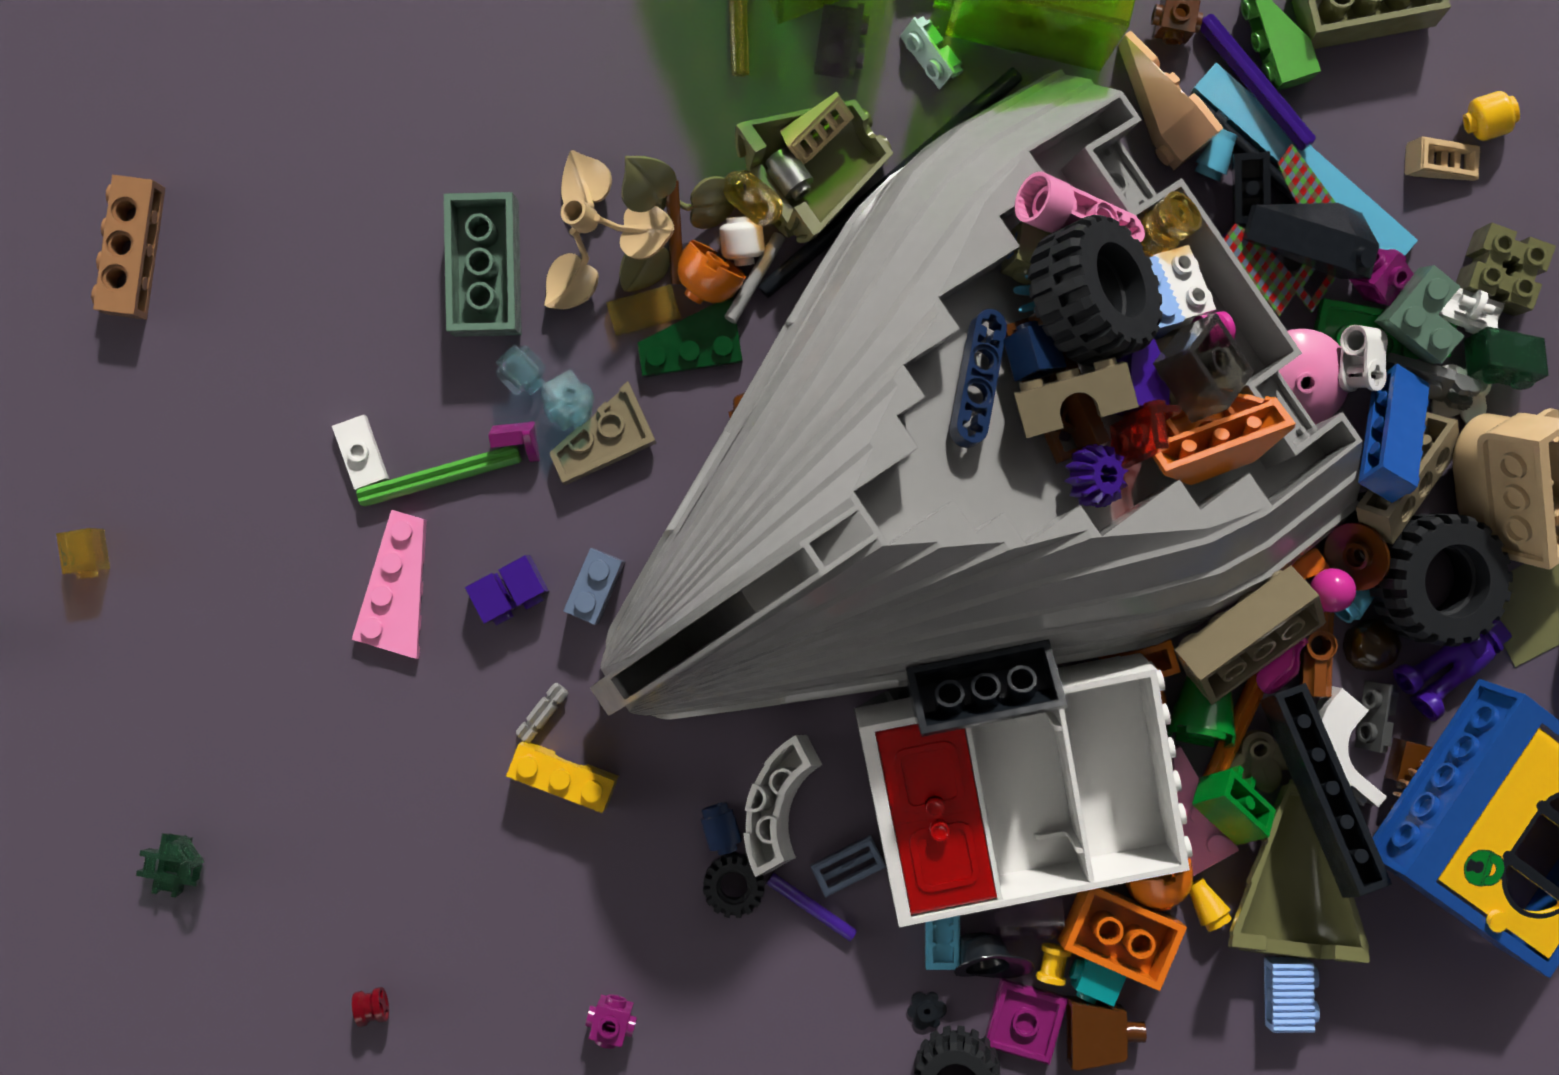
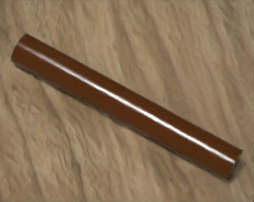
[666,180,683,284]

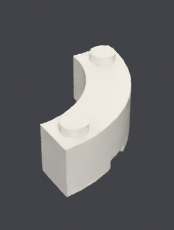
[744,735,822,877]

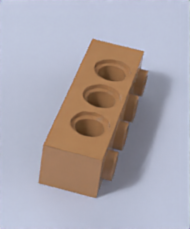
[91,174,166,320]

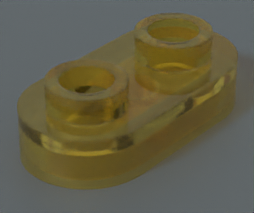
[723,170,783,226]

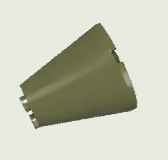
[735,99,893,243]

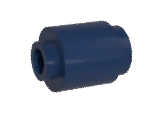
[700,802,742,855]

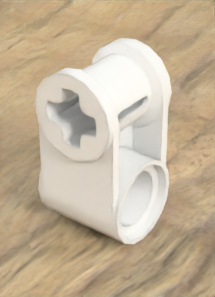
[1338,325,1388,392]

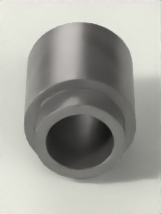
[765,147,813,201]

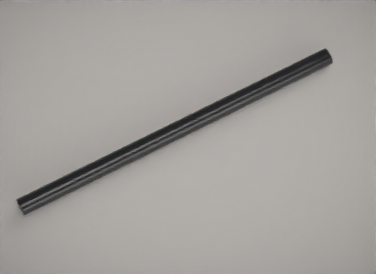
[758,67,1022,298]

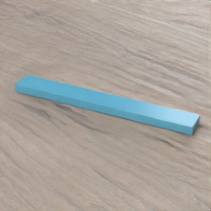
[1191,63,1418,256]

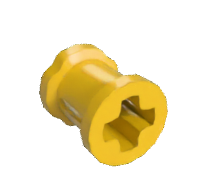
[1036,943,1072,986]

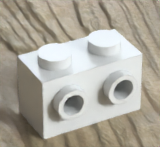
[1152,245,1216,330]

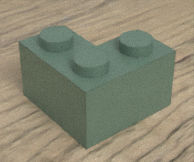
[1374,265,1464,364]

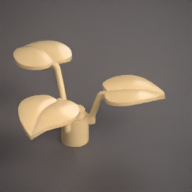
[544,150,674,310]

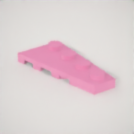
[352,510,427,659]

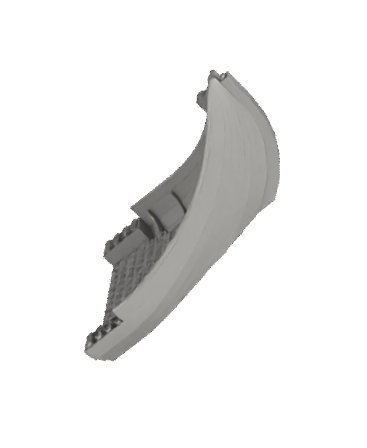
[590,69,1363,720]

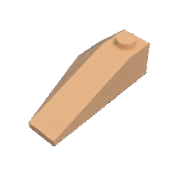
[1118,30,1223,170]

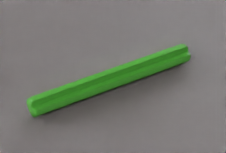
[356,445,521,506]

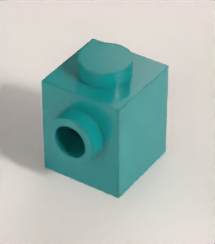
[1069,957,1126,1007]

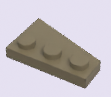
[549,381,657,485]

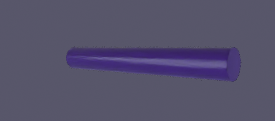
[766,872,857,942]

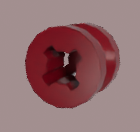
[352,987,389,1027]

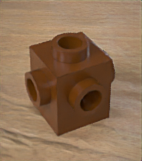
[1151,0,1203,45]

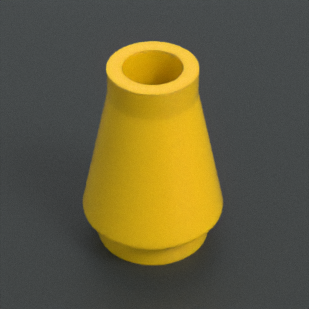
[1189,878,1232,932]

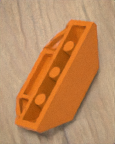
[1146,392,1296,485]

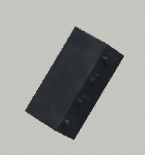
[906,639,1068,737]

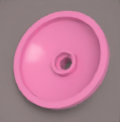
[1279,328,1351,425]

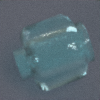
[495,344,546,395]

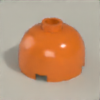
[677,240,746,304]
[1125,858,1193,911]

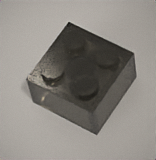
[1153,313,1254,423]

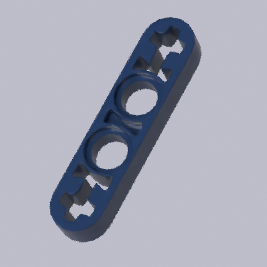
[950,309,1007,448]

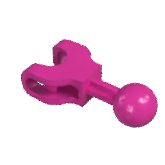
[1256,568,1356,694]

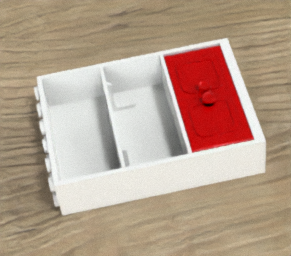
[855,653,1193,927]

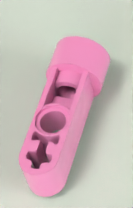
[1015,171,1145,242]

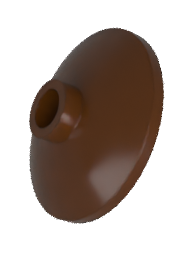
[1324,522,1390,591]

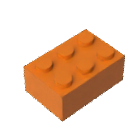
[1057,887,1187,991]

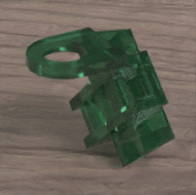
[136,833,204,898]

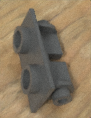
[1355,681,1400,753]

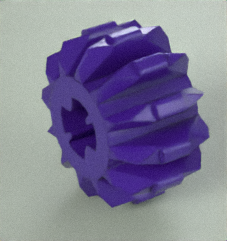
[1064,444,1129,508]

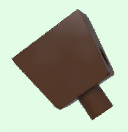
[1066,995,1147,1070]

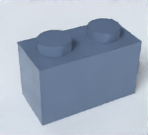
[563,548,625,625]

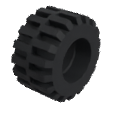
[914,1025,1000,1075]

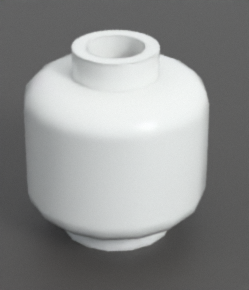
[719,215,765,266]

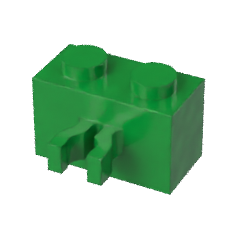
[1192,765,1276,845]

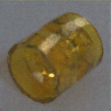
[1139,191,1202,256]

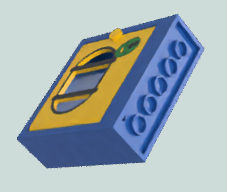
[1372,679,1559,978]

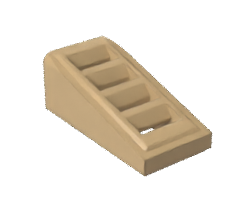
[780,92,854,165]
[1405,136,1480,181]

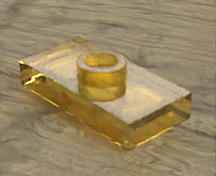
[606,284,681,337]

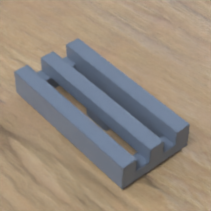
[810,835,886,897]

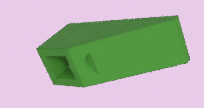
[1241,0,1321,91]

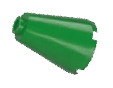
[1166,676,1236,748]

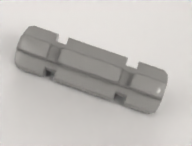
[515,683,569,743]

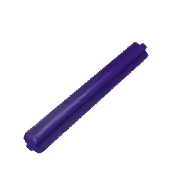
[1200,14,1316,151]

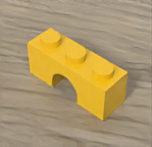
[506,741,619,813]

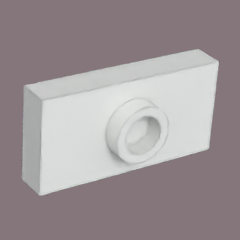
[332,415,389,490]

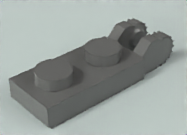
[1386,352,1482,411]

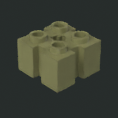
[1456,222,1556,316]

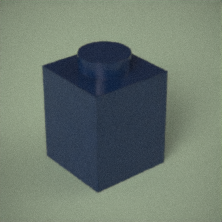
[1003,321,1067,382]

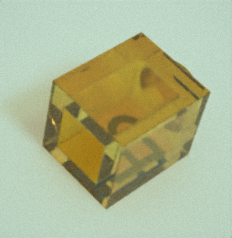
[56,528,110,580]

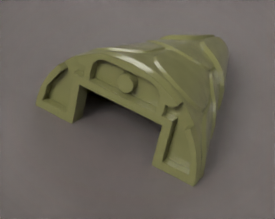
[1228,779,1370,963]

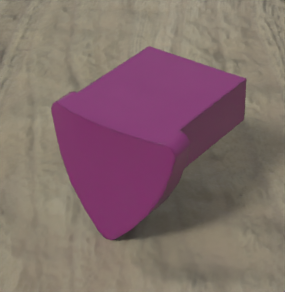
[488,421,540,462]

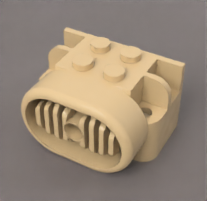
[1452,408,1559,570]

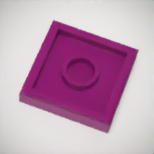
[985,978,1068,1065]

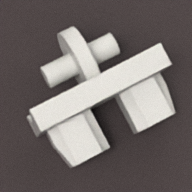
[1439,288,1504,338]

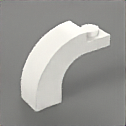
[1316,686,1387,807]

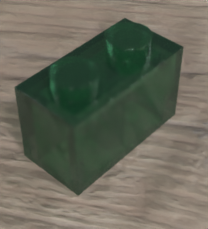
[1464,326,1549,390]

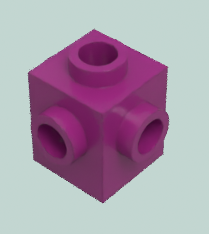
[1349,249,1414,306]
[585,994,637,1049]

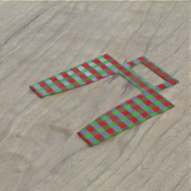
[1224,144,1336,316]

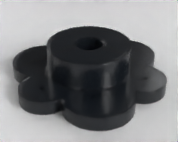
[907,992,947,1030]

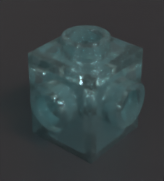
[541,369,594,431]

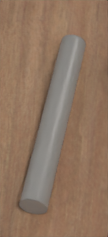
[724,232,785,324]

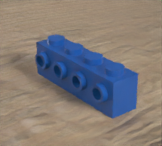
[1358,364,1430,503]

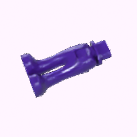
[1393,620,1512,722]

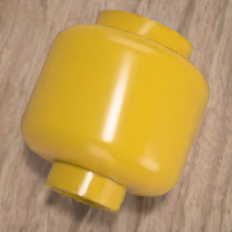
[1463,91,1520,141]

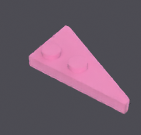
[1171,745,1239,876]

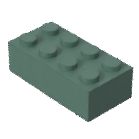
[444,192,522,337]

